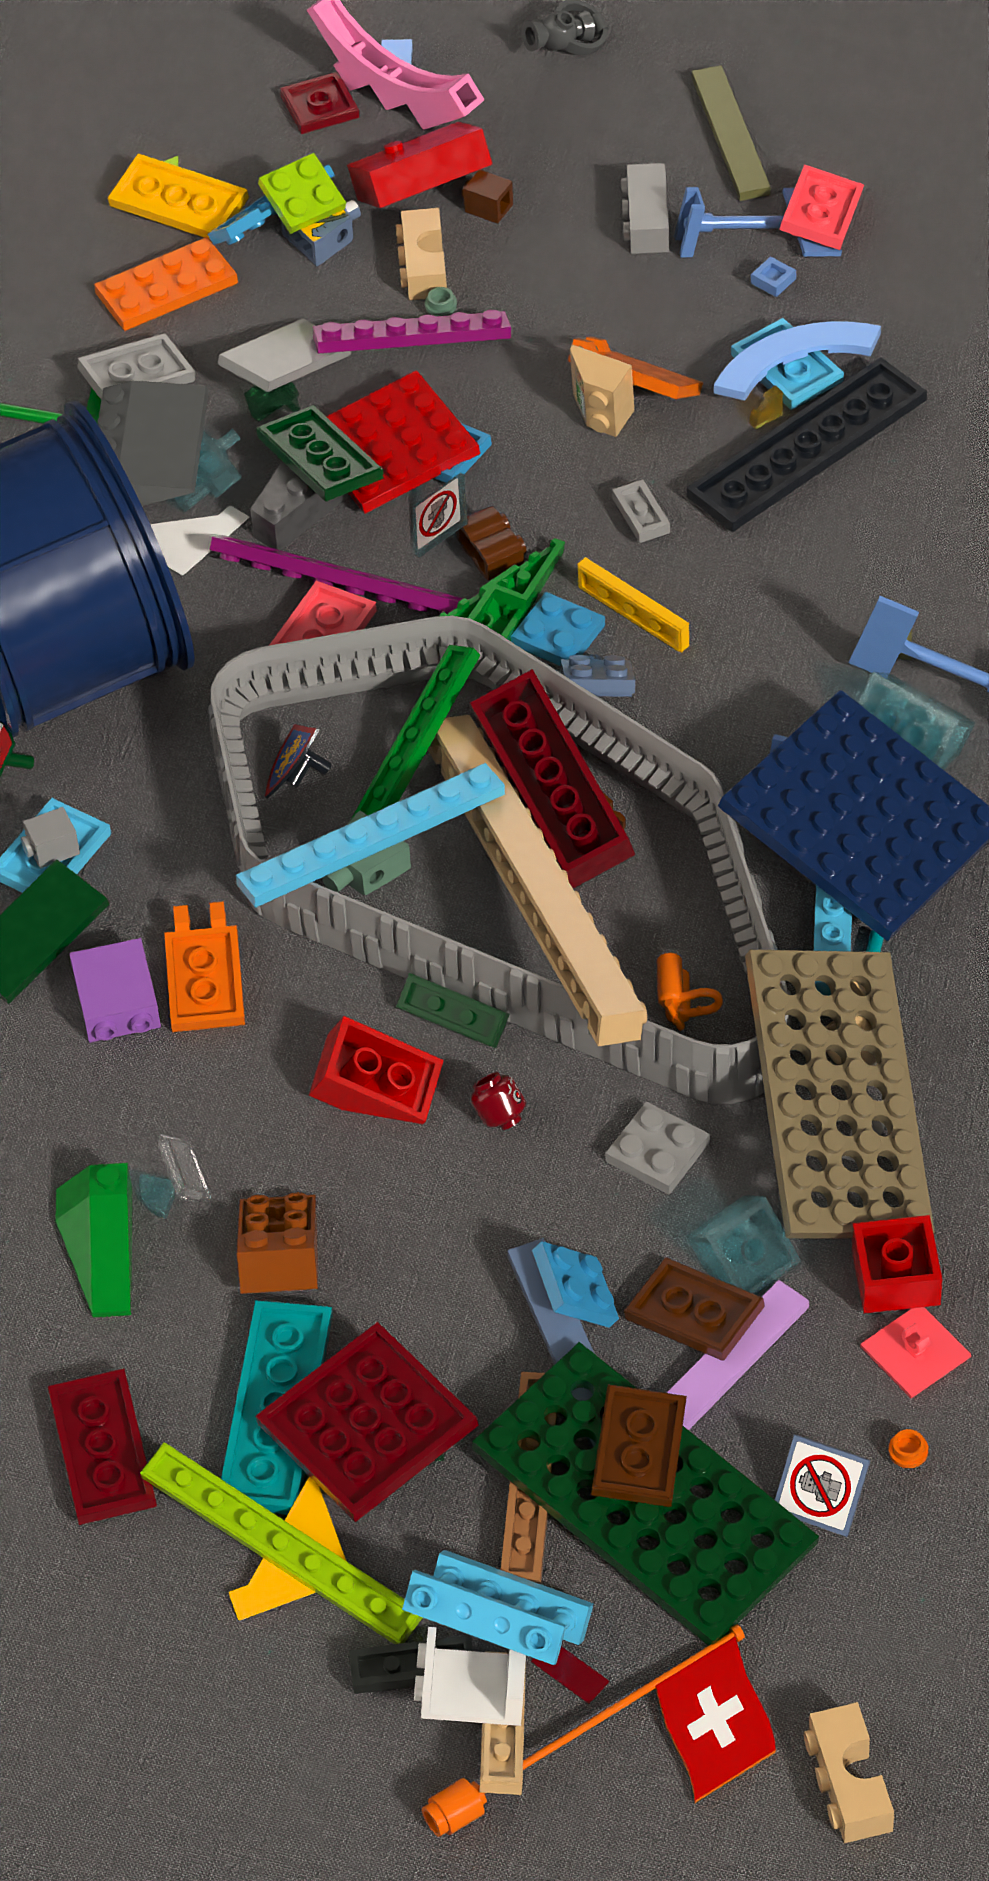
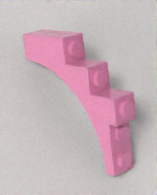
[307,0,485,130]

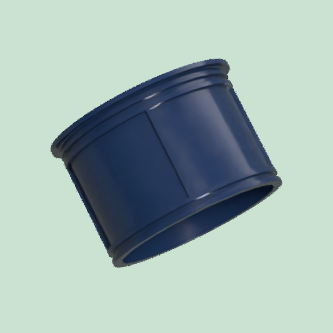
[0,400,195,738]

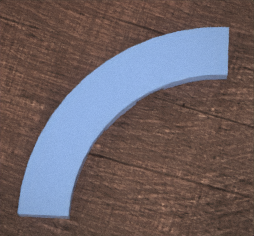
[714,321,881,401]

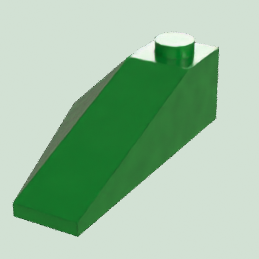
[56,1163,132,1317]

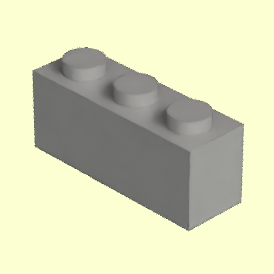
[621,163,669,254]

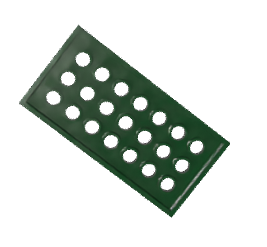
[472,1342,819,1646]

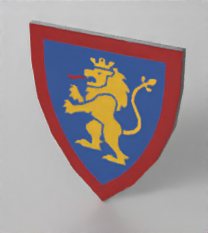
[265,724,331,799]

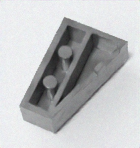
[250,461,348,550]

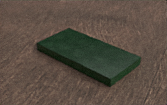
[257,405,384,502]
[0,859,110,1004]

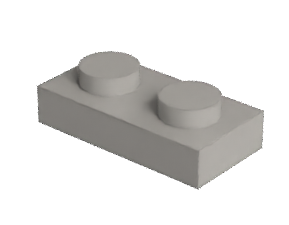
[612,479,670,543]

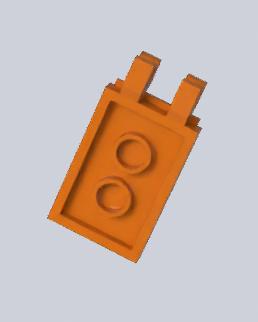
[568,336,703,399]
[164,901,245,1032]

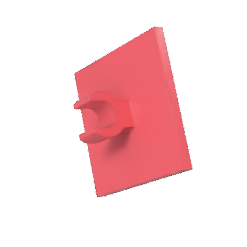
[860,1307,971,1399]

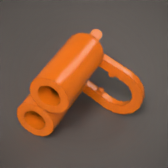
[656,953,723,1031]

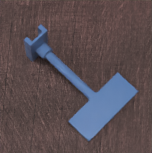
[674,187,842,258]
[848,596,989,692]

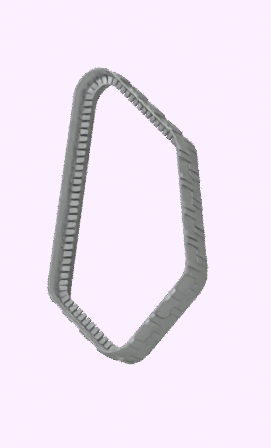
[208,615,792,1104]

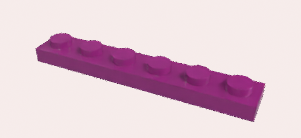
[313,310,511,354]

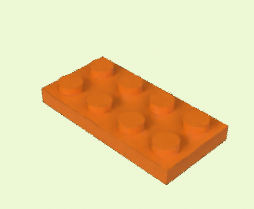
[94,237,238,331]

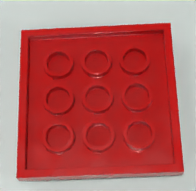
[326,370,481,514]

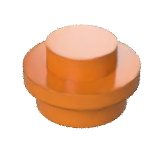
[888,1429,928,1468]

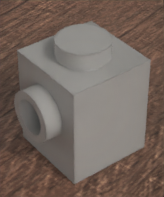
[21,807,80,869]

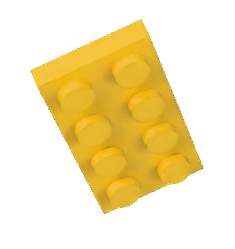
[108,153,249,239]

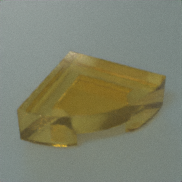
[749,385,783,429]

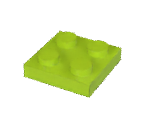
[258,153,346,234]

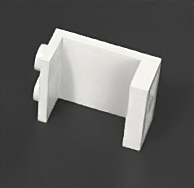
[414,1627,526,1726]

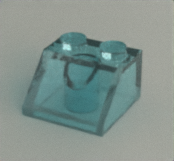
[686,1195,801,1295]

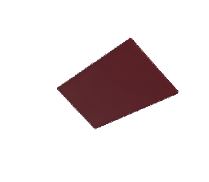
[531,1646,610,1704]

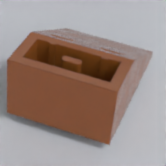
[237,1192,318,1294]

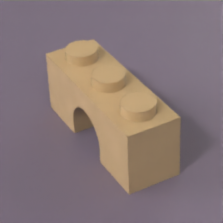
[396,208,447,300]
[804,1702,894,1843]

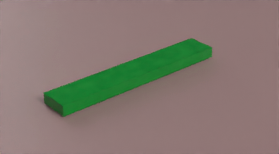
[351,644,480,819]

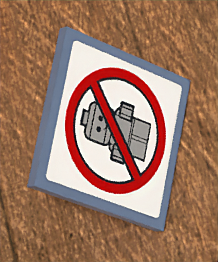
[775,1434,871,1537]

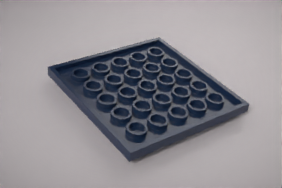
[718,690,989,941]

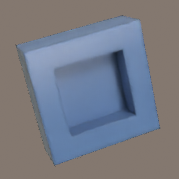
[751,256,796,297]

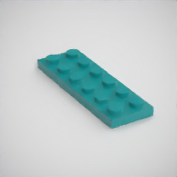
[221,1300,333,1515]

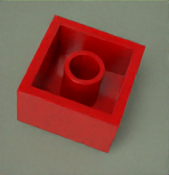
[852,1215,942,1314]

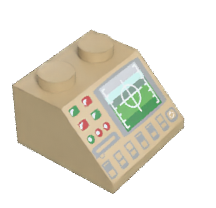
[570,345,634,437]

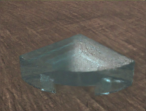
[139,1174,178,1219]

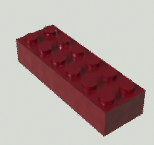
[470,669,635,888]

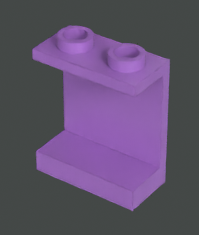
[69,938,161,1043]

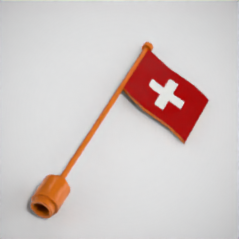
[422,1624,776,1837]

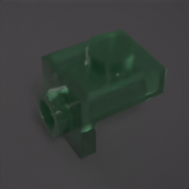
[244,381,300,422]

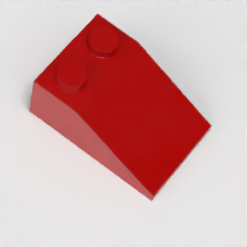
[309,1016,444,1124]

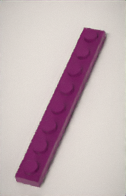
[209,535,469,615]

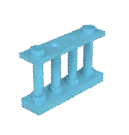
[402,1550,594,1665]

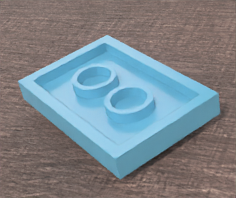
[731,318,844,410]
[0,798,111,893]

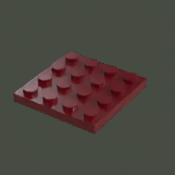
[255,1322,479,1522]

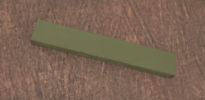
[692,65,771,201]

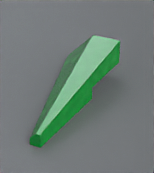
[439,538,565,641]

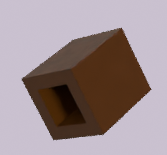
[462,170,513,224]

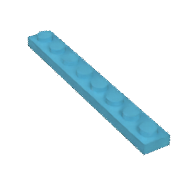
[236,763,505,908]

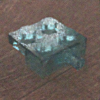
[174,428,242,512]

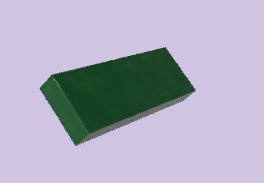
[396,973,510,1048]

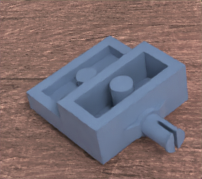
[561,654,635,697]

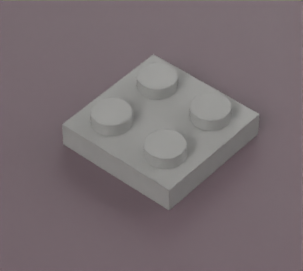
[605,1101,710,1195]

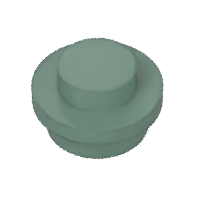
[425,287,457,316]

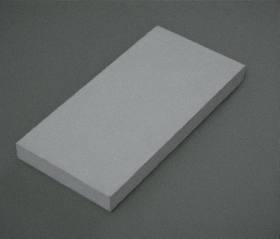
[218,318,351,392]

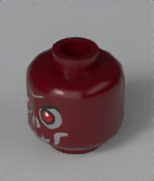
[470,1072,526,1130]

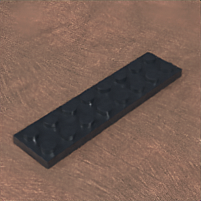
[687,357,927,533]

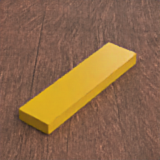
[577,557,689,653]

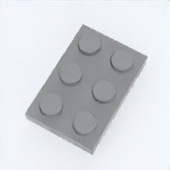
[77,333,195,400]

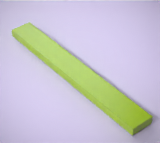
[140,1442,423,1644]

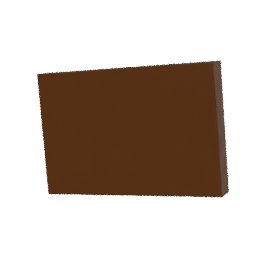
[624,1257,765,1361]
[591,1384,687,1507]

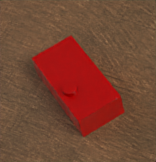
[347,122,492,208]

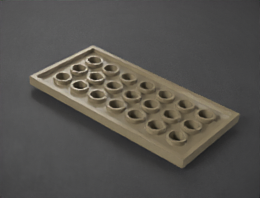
[745,949,935,1238]

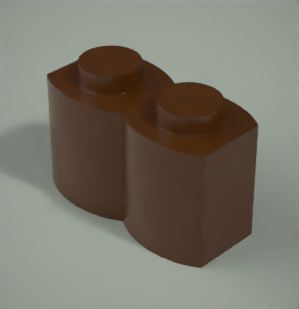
[456,506,527,580]

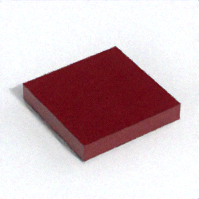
[280,72,360,134]

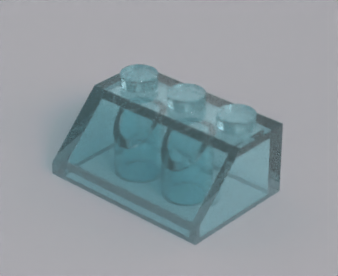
[858,672,976,770]

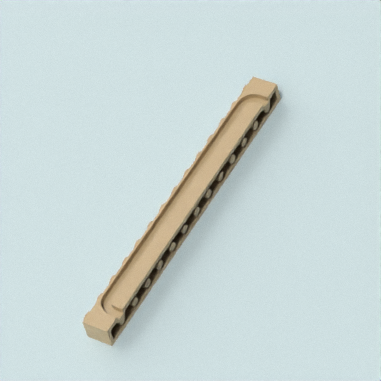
[428,715,647,1047]

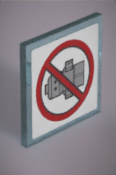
[413,473,468,558]

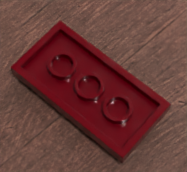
[48,1368,157,1525]

